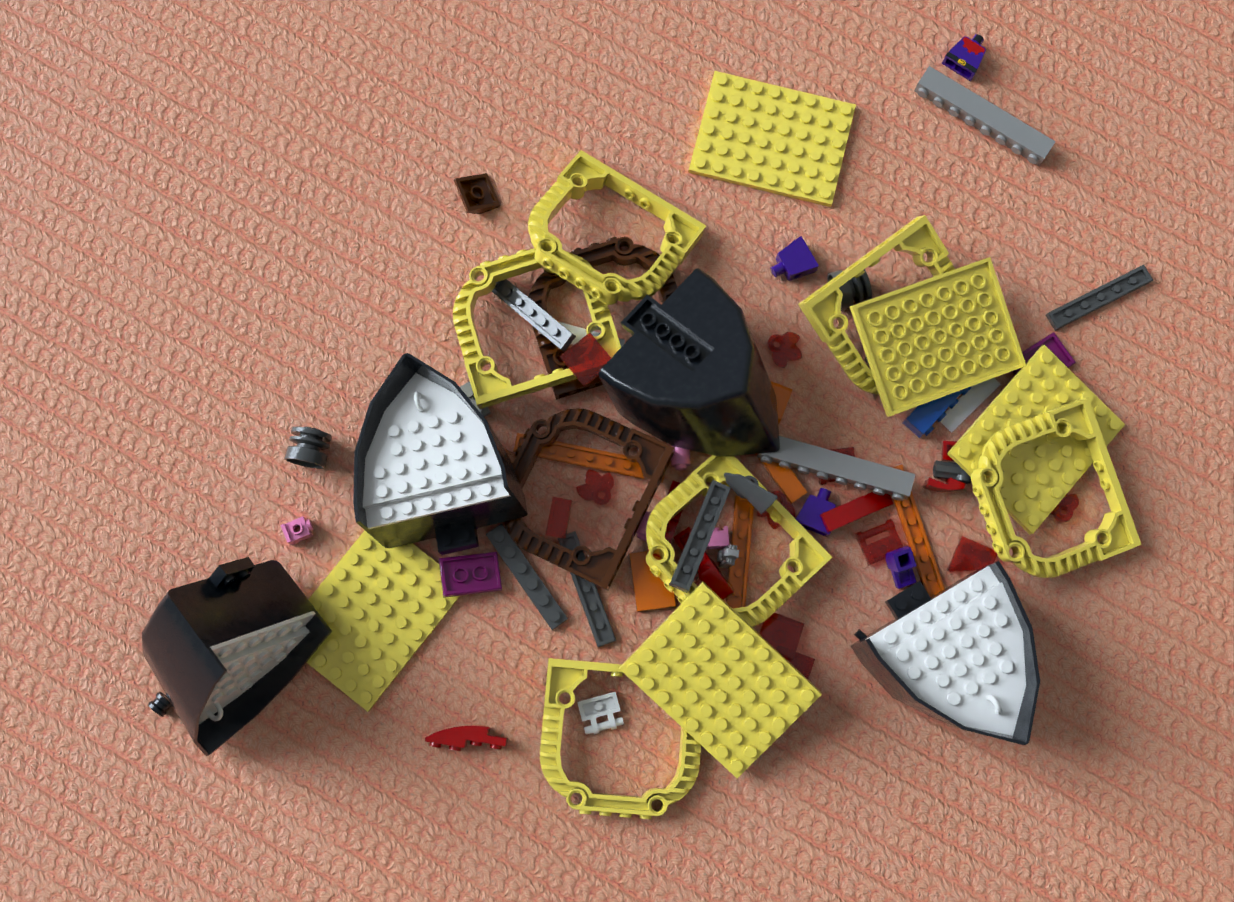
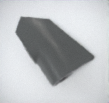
[724,472,778,514]

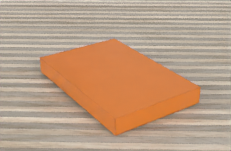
[629,551,676,612]

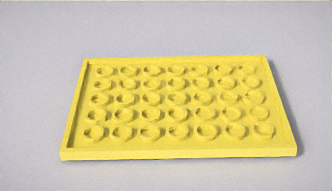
[688,71,856,207]
[850,257,1026,417]
[947,345,1125,535]
[306,530,460,712]
[619,582,822,778]

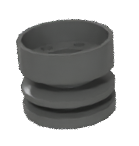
[827,267,872,311]
[284,427,332,469]

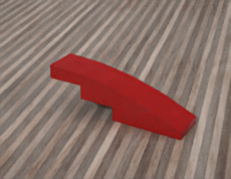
[820,492,894,532]

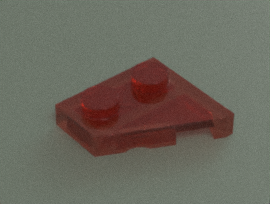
[947,536,998,572]

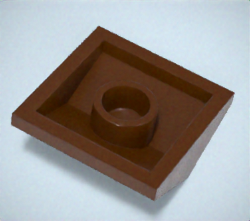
[454,173,500,214]

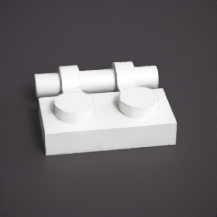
[577,692,624,735]

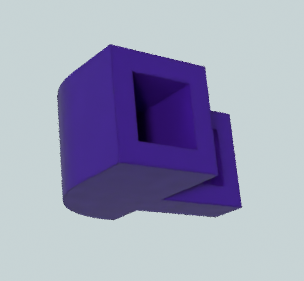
[886,546,916,589]

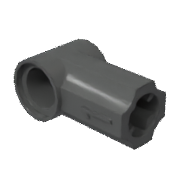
[933,460,971,484]

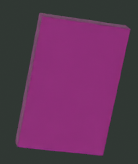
[1012,332,1076,375]
[439,552,502,598]

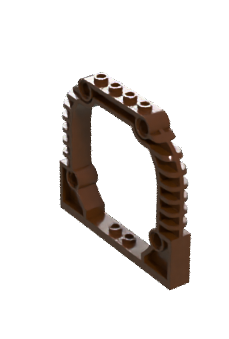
[528,237,677,400]
[504,408,675,590]

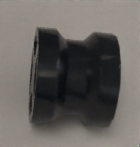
[148,692,172,717]

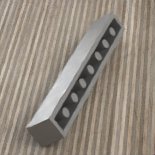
[914,66,1056,166]
[757,436,915,501]

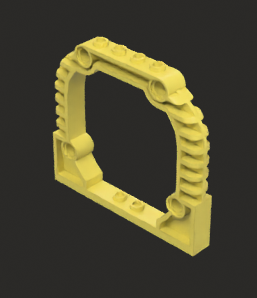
[528,150,706,305]
[798,215,955,394]
[453,248,621,409]
[971,397,1142,578]
[646,455,832,627]
[540,658,701,819]

